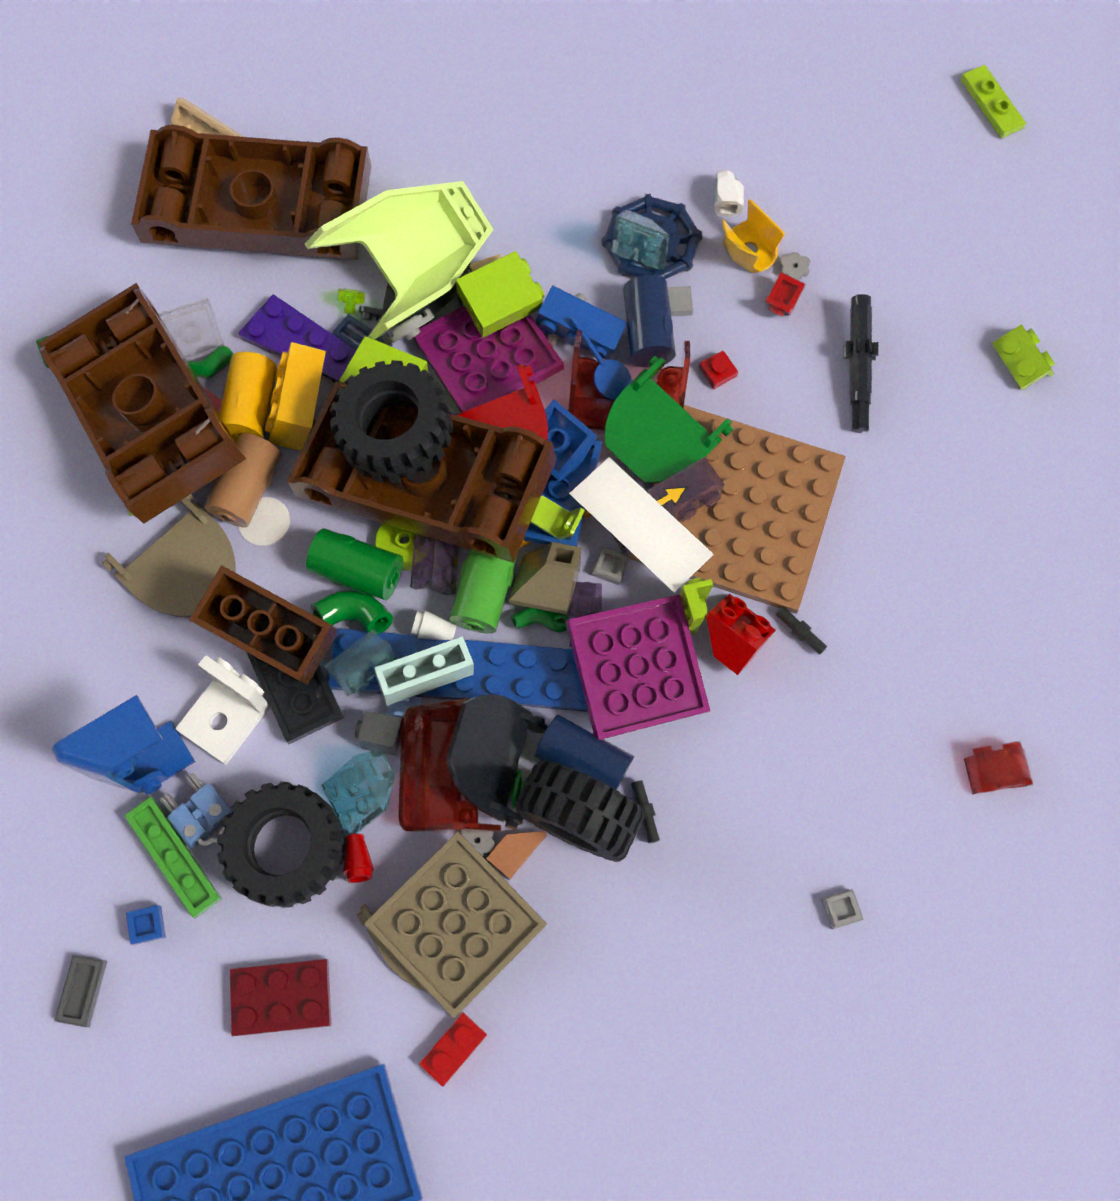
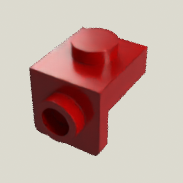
[765,272,806,317]

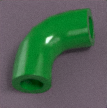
[311,591,393,636]

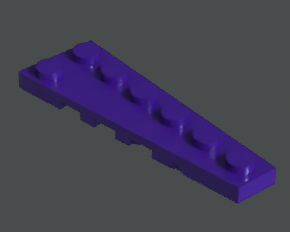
[238,294,357,383]

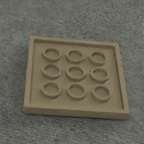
[364,831,547,1018]

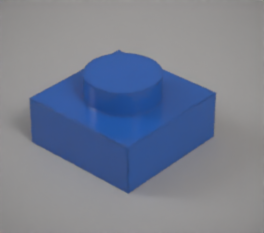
[126,905,166,945]

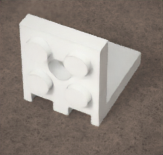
[176,655,270,765]

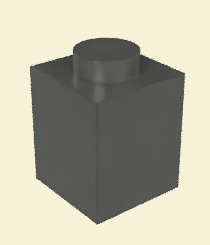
[355,711,404,756]

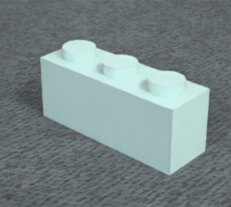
[374,636,474,706]

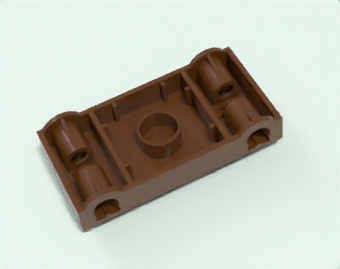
[131,125,372,260]
[38,283,246,524]
[287,382,557,563]

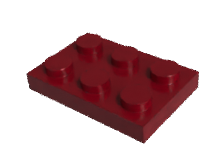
[230,959,332,1037]

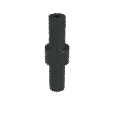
[776,607,828,655]
[631,780,660,844]

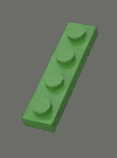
[124,797,222,918]

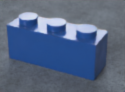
[535,285,628,360]

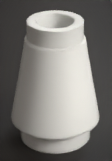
[411,610,457,640]

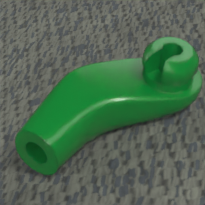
[187,346,233,378]
[511,607,569,633]

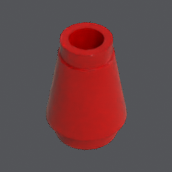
[343,834,374,883]

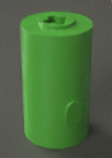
[449,550,518,634]

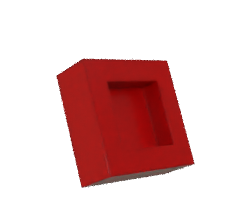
[699,350,739,389]

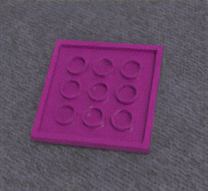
[413,306,564,413]
[565,594,710,740]

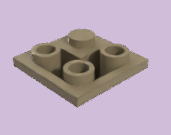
[509,542,581,615]

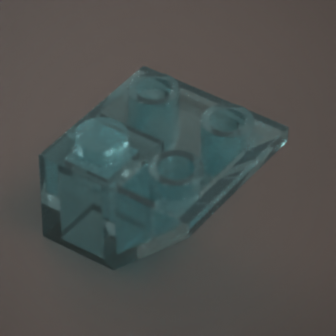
[612,210,670,270]
[321,748,395,836]

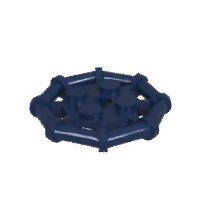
[601,194,703,279]

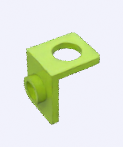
[530,495,585,540]

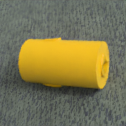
[219,351,277,441]

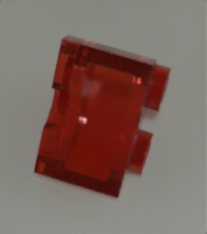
[964,741,1033,795]

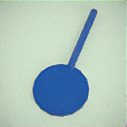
[570,317,632,401]

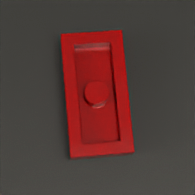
[419,1012,488,1087]

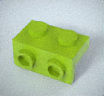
[992,324,1055,390]

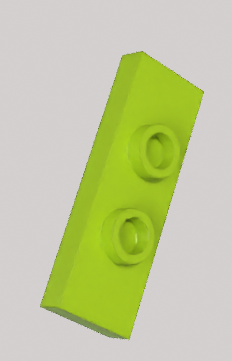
[960,64,1026,139]

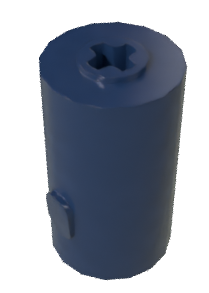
[623,275,676,367]
[534,714,635,790]

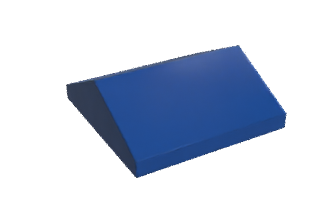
[545,399,597,481]

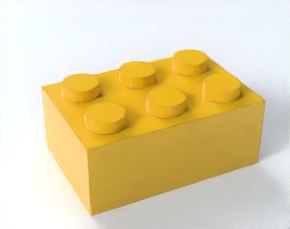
[264,342,326,451]

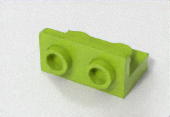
[680,578,713,635]

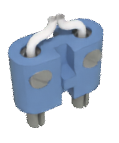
[160,773,233,848]

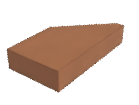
[486,831,547,880]

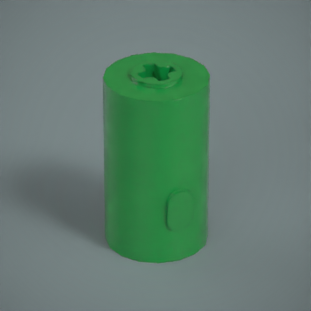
[306,528,403,600]

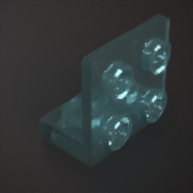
[325,629,396,696]

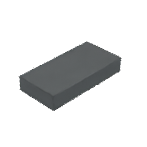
[54,955,107,1027]

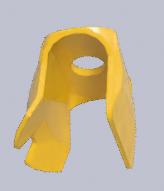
[722,199,785,273]

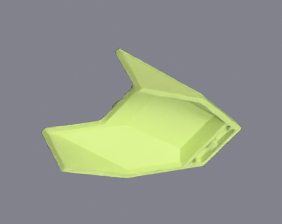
[305,181,493,340]

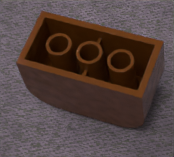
[189,565,338,685]

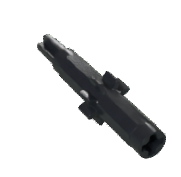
[843,294,879,433]

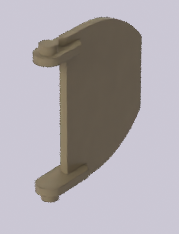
[102,494,236,617]

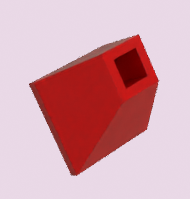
[706,594,776,675]

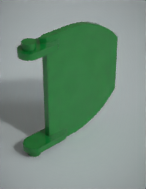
[605,356,734,483]

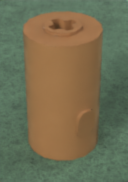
[204,433,282,528]

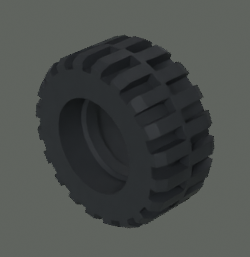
[330,360,453,483]
[515,760,644,862]
[217,782,345,908]

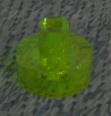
[337,288,365,314]

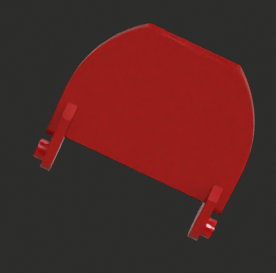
[457,363,548,440]

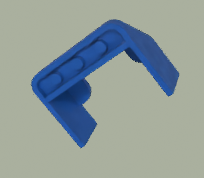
[52,695,196,795]

